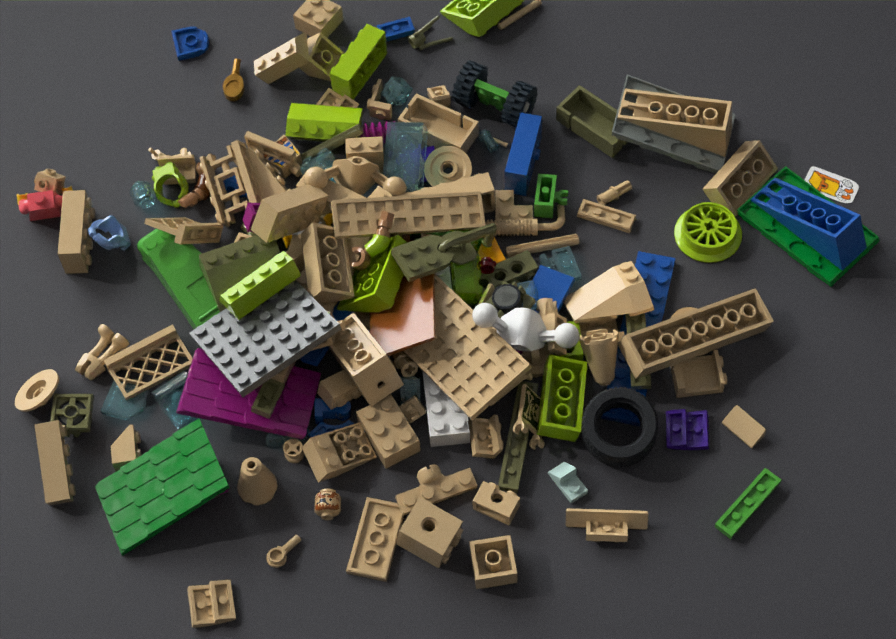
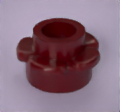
[478,257,497,274]

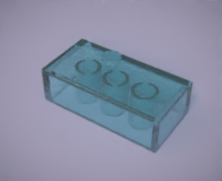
[382,122,428,192]

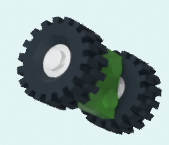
[452,60,538,128]

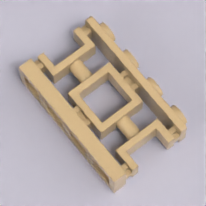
[200,140,262,227]

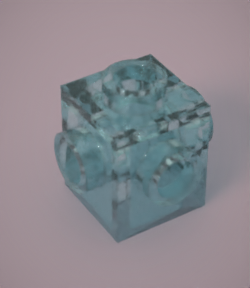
[381,77,413,106]

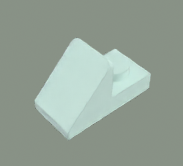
[548,462,588,504]

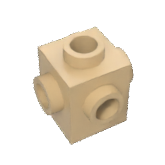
[34,169,66,195]

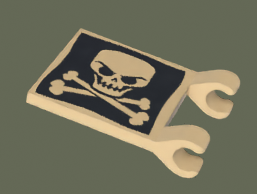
[513,384,545,450]

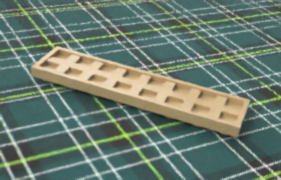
[331,191,486,239]

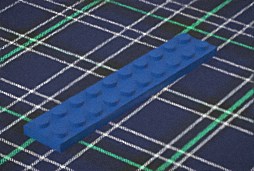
[601,251,675,426]

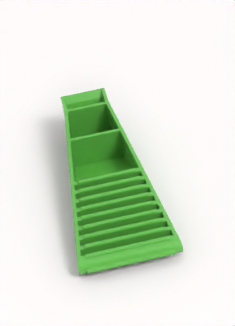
[137,228,220,330]

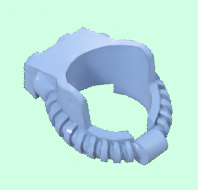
[88,215,131,251]

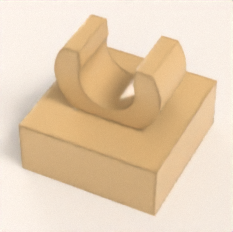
[399,395,427,423]

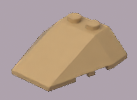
[564,261,654,323]

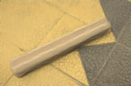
[506,234,579,257]

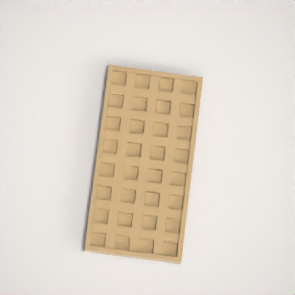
[403,273,532,421]

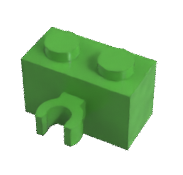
[534,174,568,218]

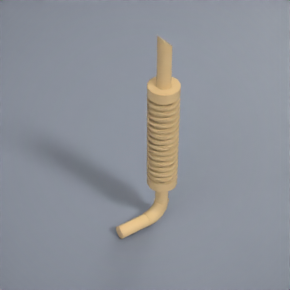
[460,204,565,236]

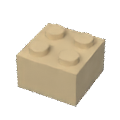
[293,0,343,38]
[469,535,517,589]

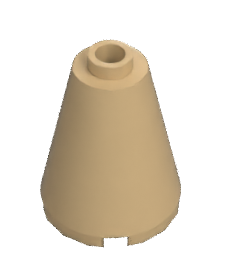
[579,329,619,386]
[237,457,278,505]

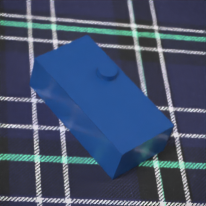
[505,113,542,196]

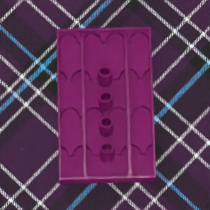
[176,348,321,439]

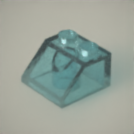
[151,371,194,428]

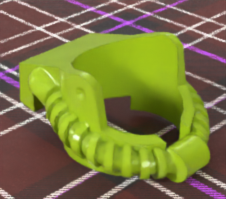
[152,162,189,208]

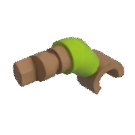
[351,211,394,270]

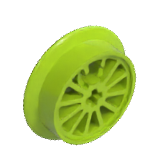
[674,202,742,263]

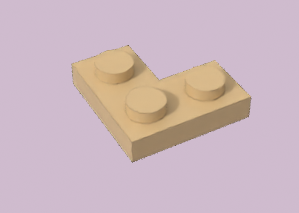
[495,190,533,221]

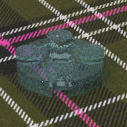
[300,148,335,175]

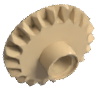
[424,146,472,187]

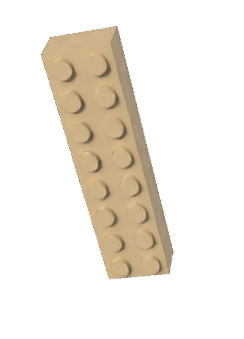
[618,288,774,379]

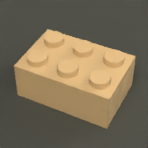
[356,395,421,469]

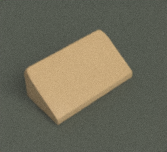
[722,405,766,449]

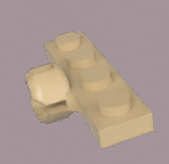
[395,464,478,516]

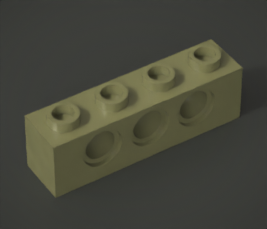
[460,250,538,307]

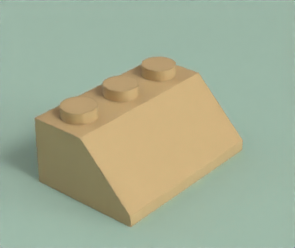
[254,32,310,85]

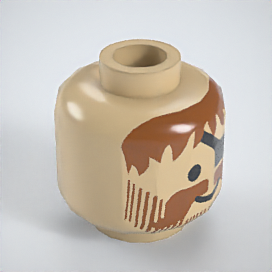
[314,489,341,520]

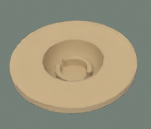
[15,369,59,412]

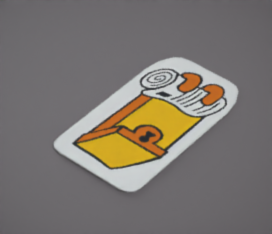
[805,166,859,203]

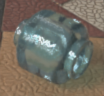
[129,181,156,209]

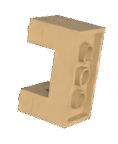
[328,313,404,407]

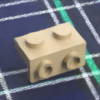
[157,154,196,185]
[468,415,503,459]

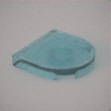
[101,381,146,419]

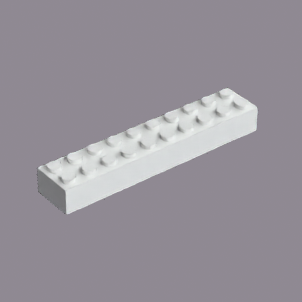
[422,266,470,447]

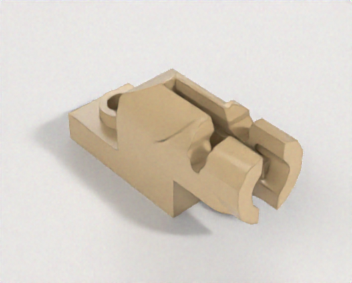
[536,298,567,356]

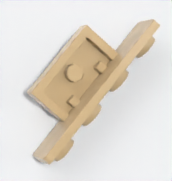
[566,508,648,542]

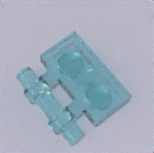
[539,246,582,282]

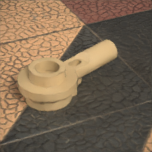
[266,535,301,568]

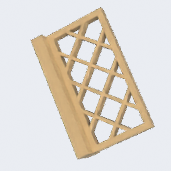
[144,217,224,245]
[104,324,193,401]

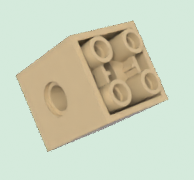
[396,497,463,568]

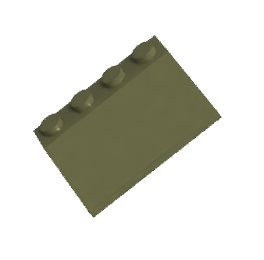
[199,235,280,312]

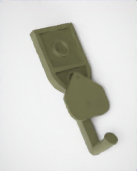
[391,223,497,282]

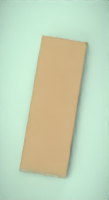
[244,131,297,165]
[577,199,636,233]

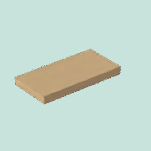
[346,497,404,582]

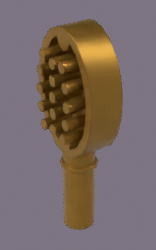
[223,58,244,102]

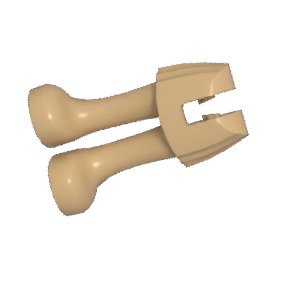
[75,324,129,380]

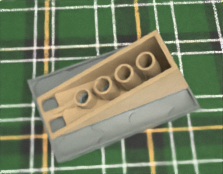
[612,74,735,174]

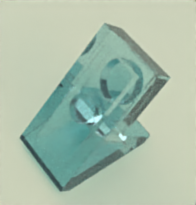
[400,377,421,416]

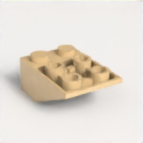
[302,422,377,483]

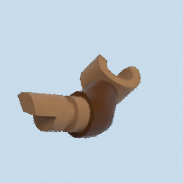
[178,159,217,208]

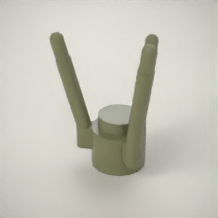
[408,16,453,50]

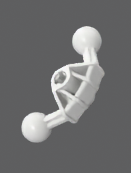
[472,303,579,351]

